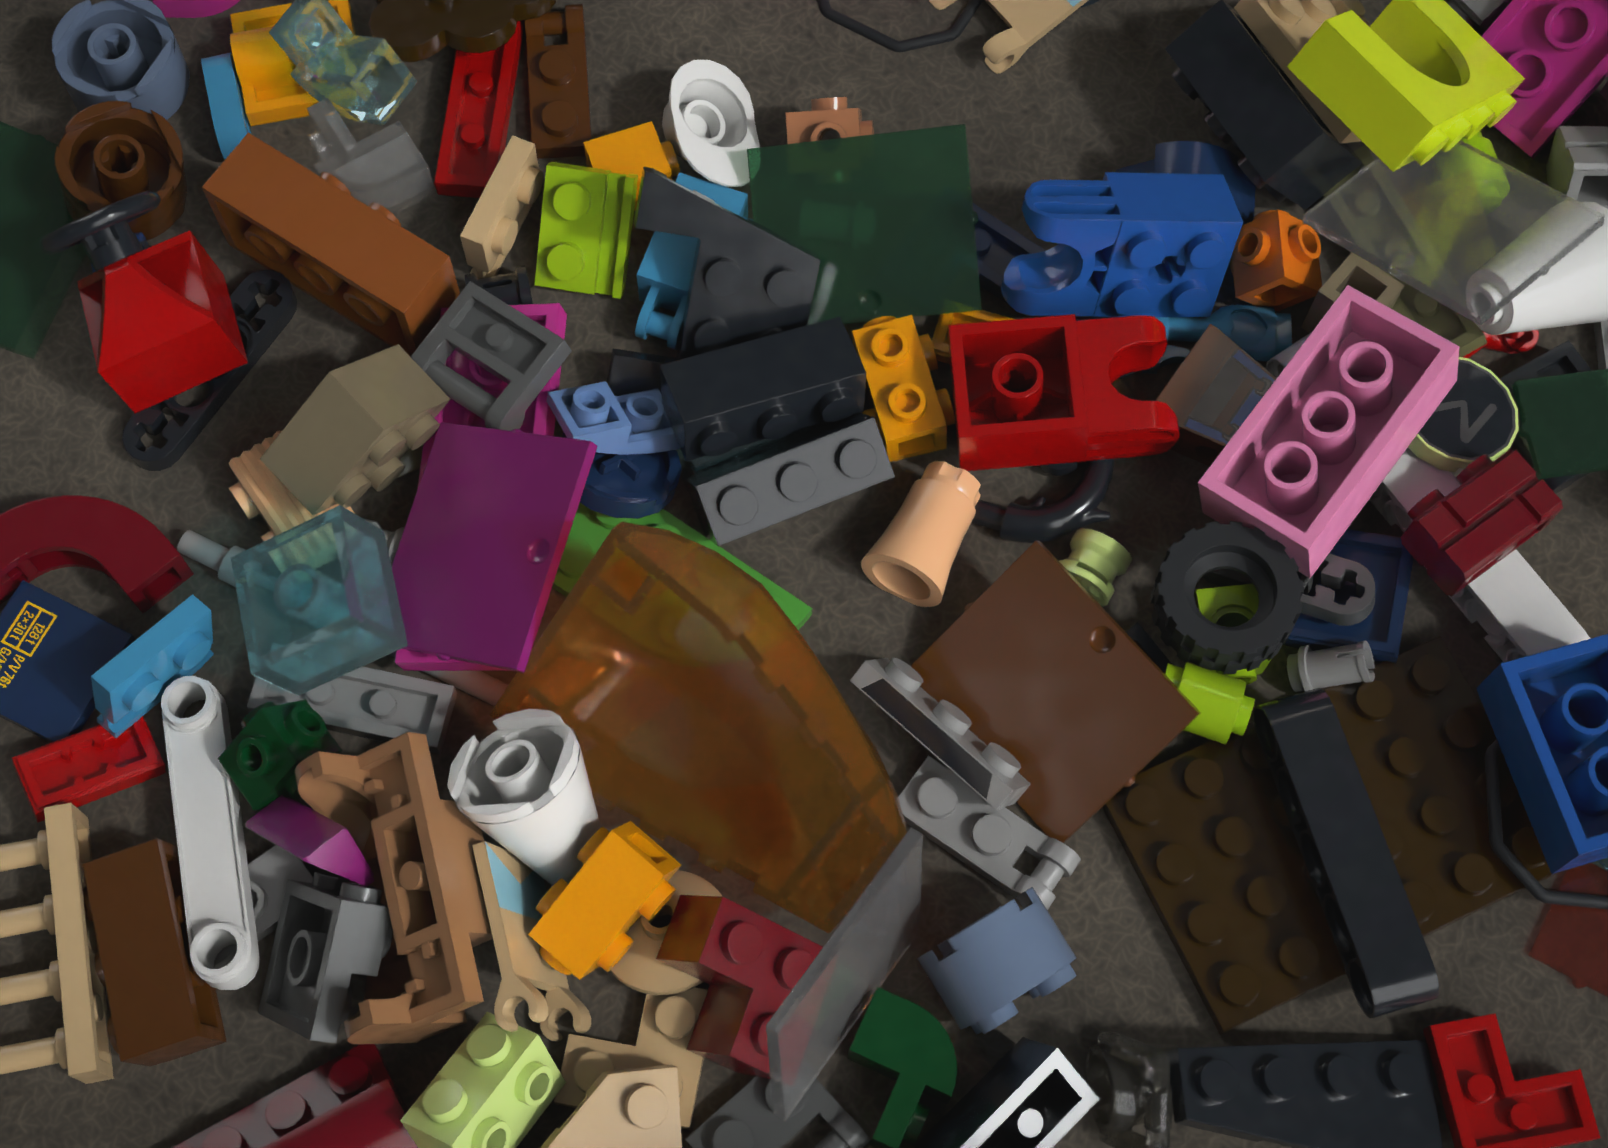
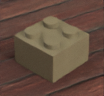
[260,344,451,515]

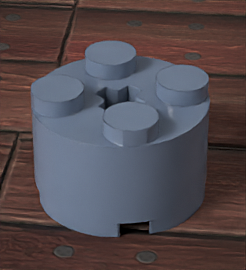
[52,0,190,120]
[917,887,1077,1035]

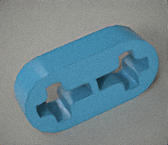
[201,52,252,160]

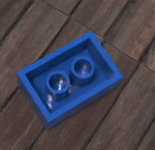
[1476,634,1608,874]

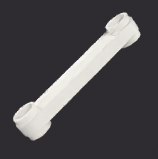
[161,676,260,990]

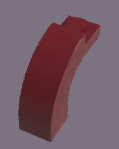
[0,495,194,613]

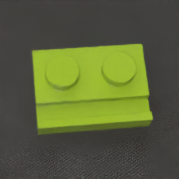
[534,161,638,299]

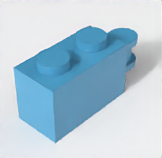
[635,172,755,350]

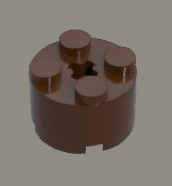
[55,101,187,240]

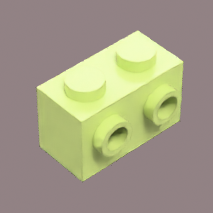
[400,1012,566,1148]

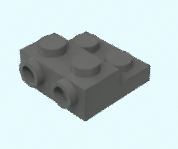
[258,872,393,1043]

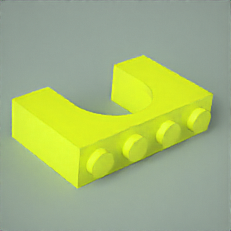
[1287,0,1525,172]

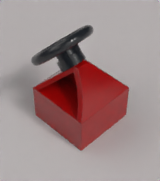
[39,190,248,413]

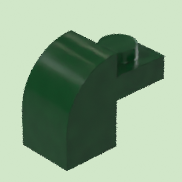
[847,987,957,1148]

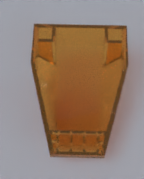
[489,522,909,934]

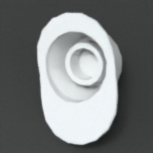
[662,60,761,187]

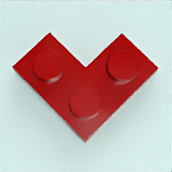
[1423,1013,1601,1148]

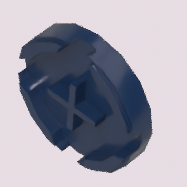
[562,433,682,519]

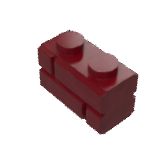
[1401,449,1564,597]

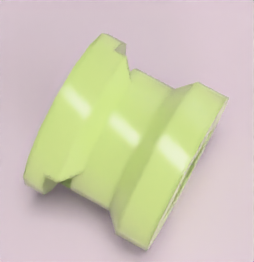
[1059,528,1132,607]

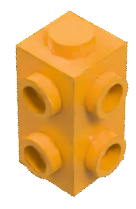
[852,315,955,462]
[528,821,681,980]

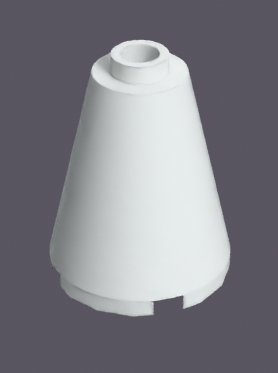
[1465,201,1608,335]
[447,709,601,886]

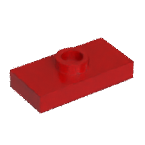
[12,716,166,823]

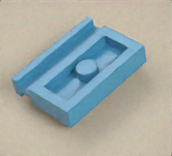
[91,594,214,738]

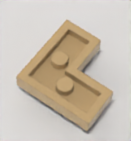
[554,987,708,1130]

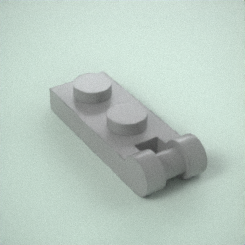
[890,755,1081,910]

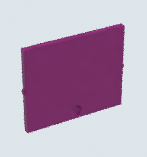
[367,422,598,673]

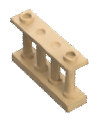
[0,803,114,1084]

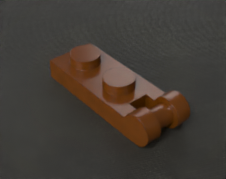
[525,4,592,159]

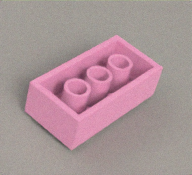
[1198,285,1460,578]

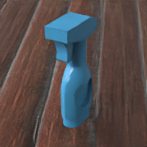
[1142,305,1292,374]

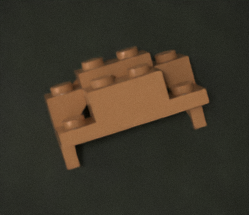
[295,732,493,1044]

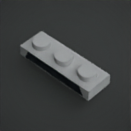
[247,646,457,754]
[850,658,1031,810]

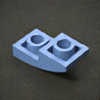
[546,381,680,455]

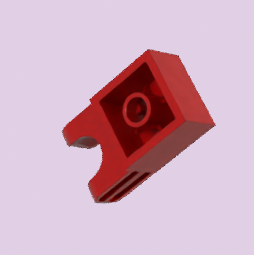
[948,314,1180,471]

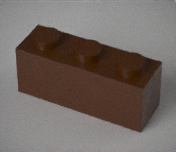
[82,838,227,1067]

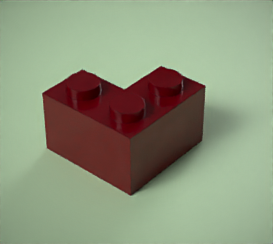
[656,895,830,1081]

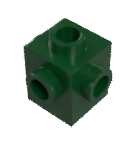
[218,699,342,810]

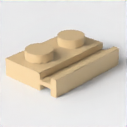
[460,135,544,278]

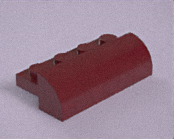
[172,1044,418,1148]

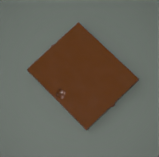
[911,540,1201,843]

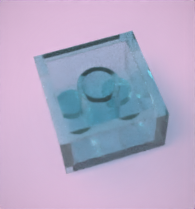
[231,505,408,696]

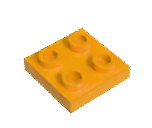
[230,0,368,126]

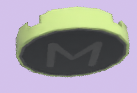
[1408,357,1519,472]

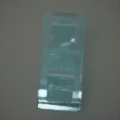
[269,0,418,126]

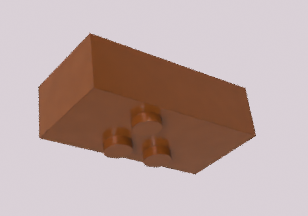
[202,132,460,357]

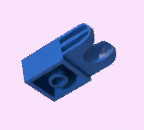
[1001,172,1243,317]

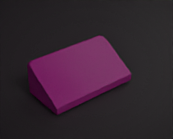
[245,795,375,887]

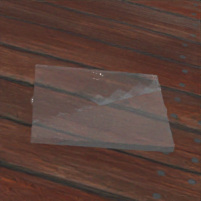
[1303,140,1605,326]
[766,828,923,1121]

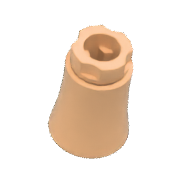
[861,461,981,607]

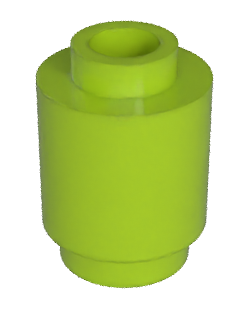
[1164,662,1255,744]

